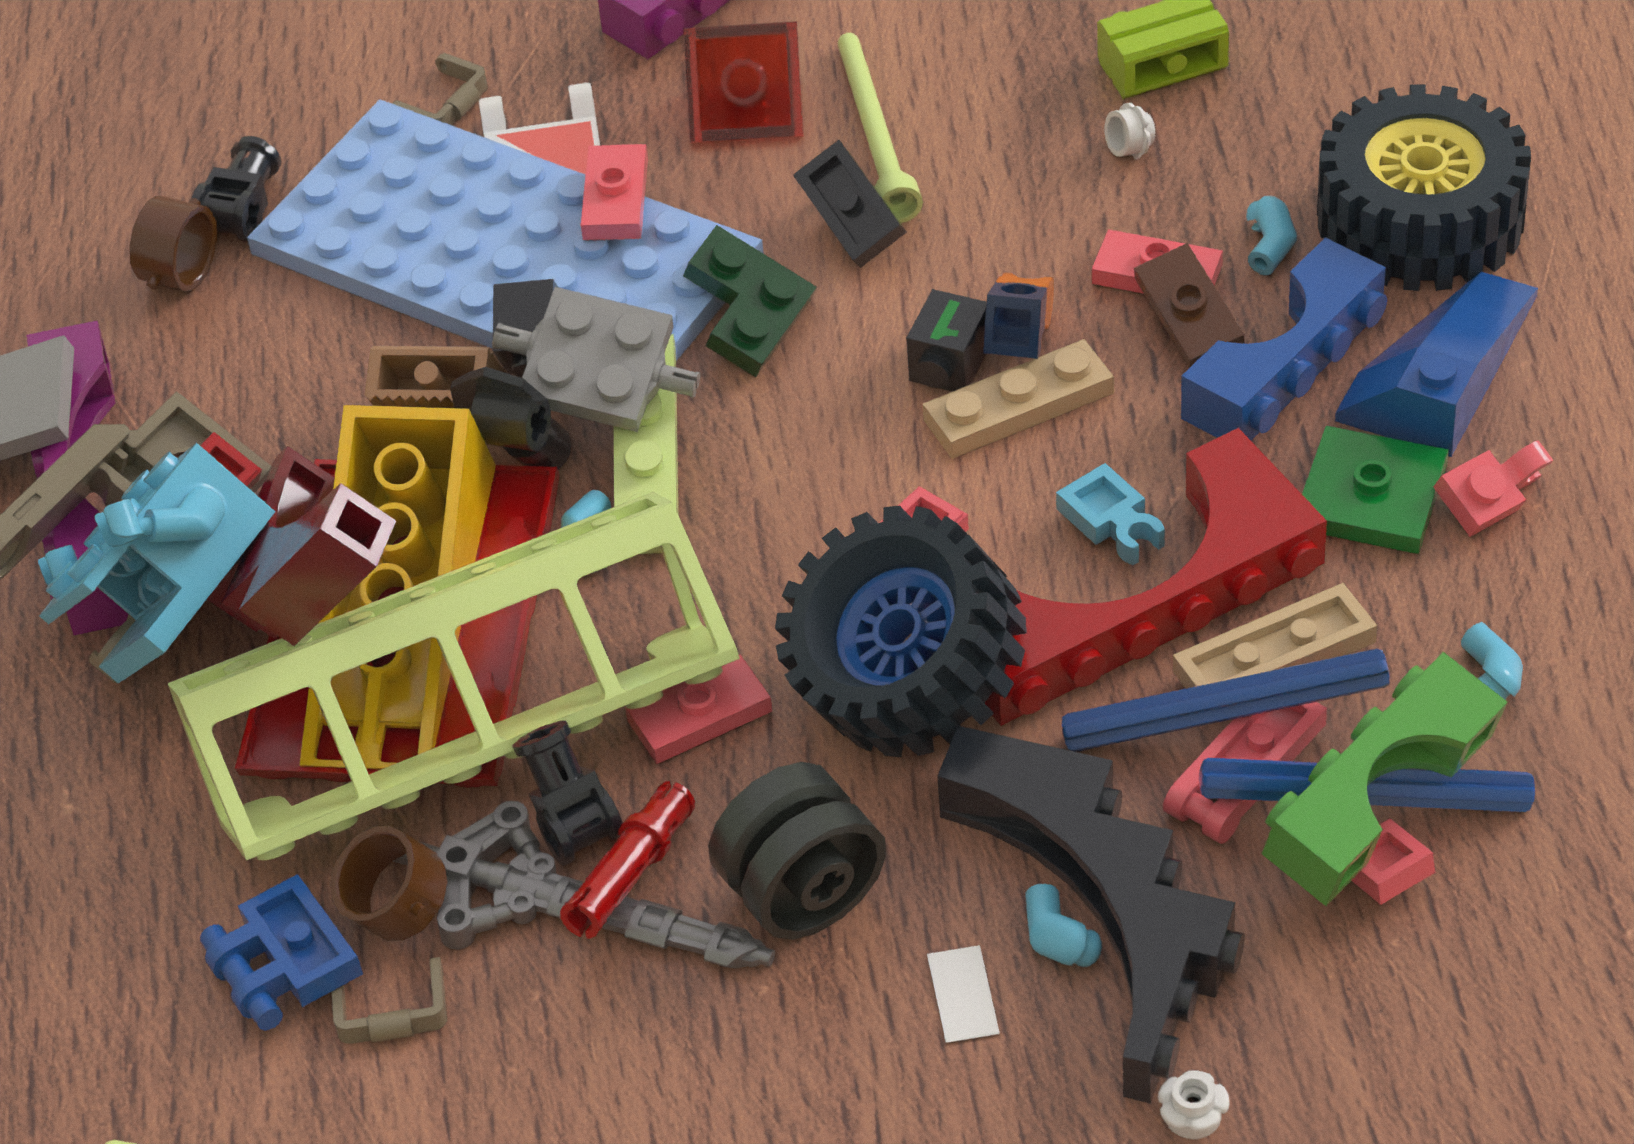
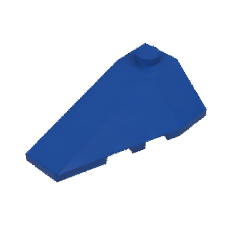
[1335,272,1538,457]

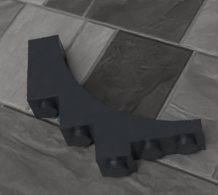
[937,725,1245,1104]

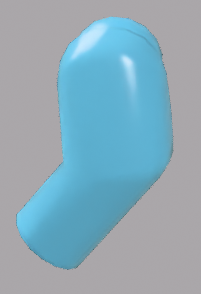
[1246,196,1297,275]
[1025,884,1102,967]

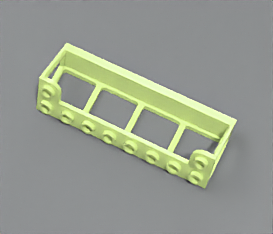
[167,492,740,860]

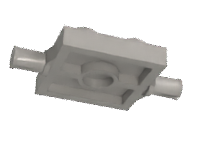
[492,287,700,432]

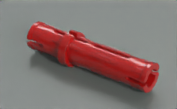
[560,781,695,939]

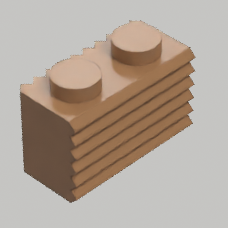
[364,346,507,408]

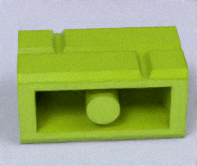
[1097,0,1229,99]

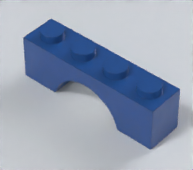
[1181,237,1387,440]

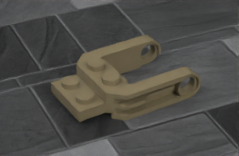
[0,391,271,683]

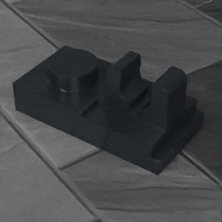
[793,140,907,268]

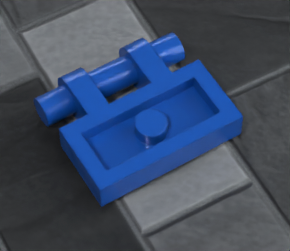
[200,874,363,1030]

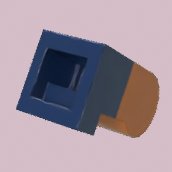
[983,272,1054,359]

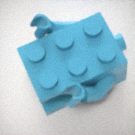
[38,443,276,683]

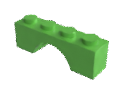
[1262,652,1508,906]

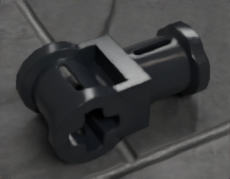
[191,136,281,242]
[512,721,623,866]

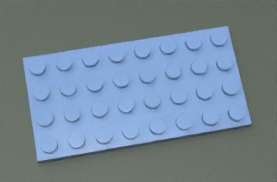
[247,99,764,361]

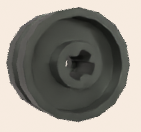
[708,762,886,940]

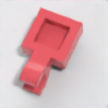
[1433,440,1553,537]

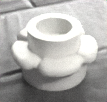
[1104,103,1155,160]
[1158,1070,1229,1139]

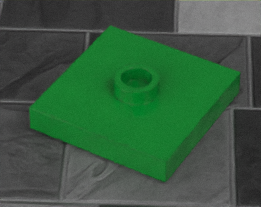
[1302,426,1449,554]

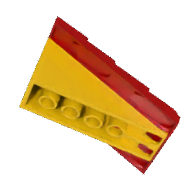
[234,405,560,788]

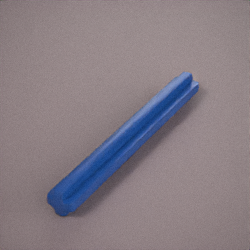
[1062,648,1390,752]
[1199,758,1535,812]

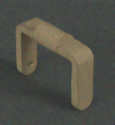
[392,53,488,125]
[332,957,447,1044]

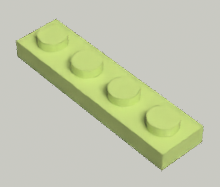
[614,334,679,554]

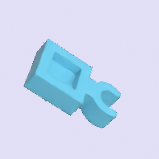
[1056,463,1165,565]

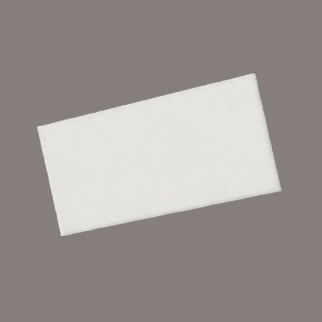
[927,945,1000,1043]

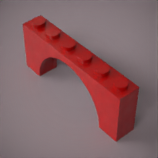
[985,428,1327,726]

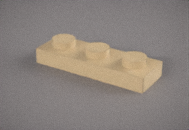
[923,339,1114,459]
[1173,583,1377,689]

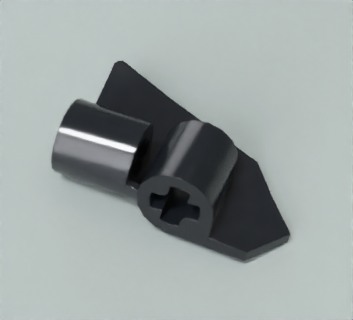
[450,367,572,470]

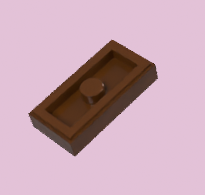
[1134,243,1245,368]

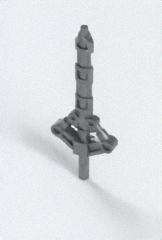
[369,801,775,968]

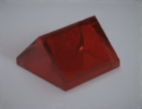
[683,21,804,143]

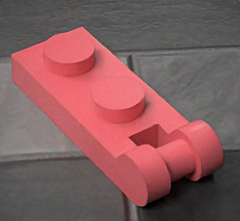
[1163,702,1327,844]

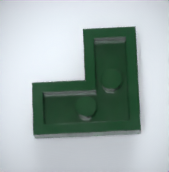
[683,225,817,377]

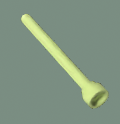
[838,33,923,223]

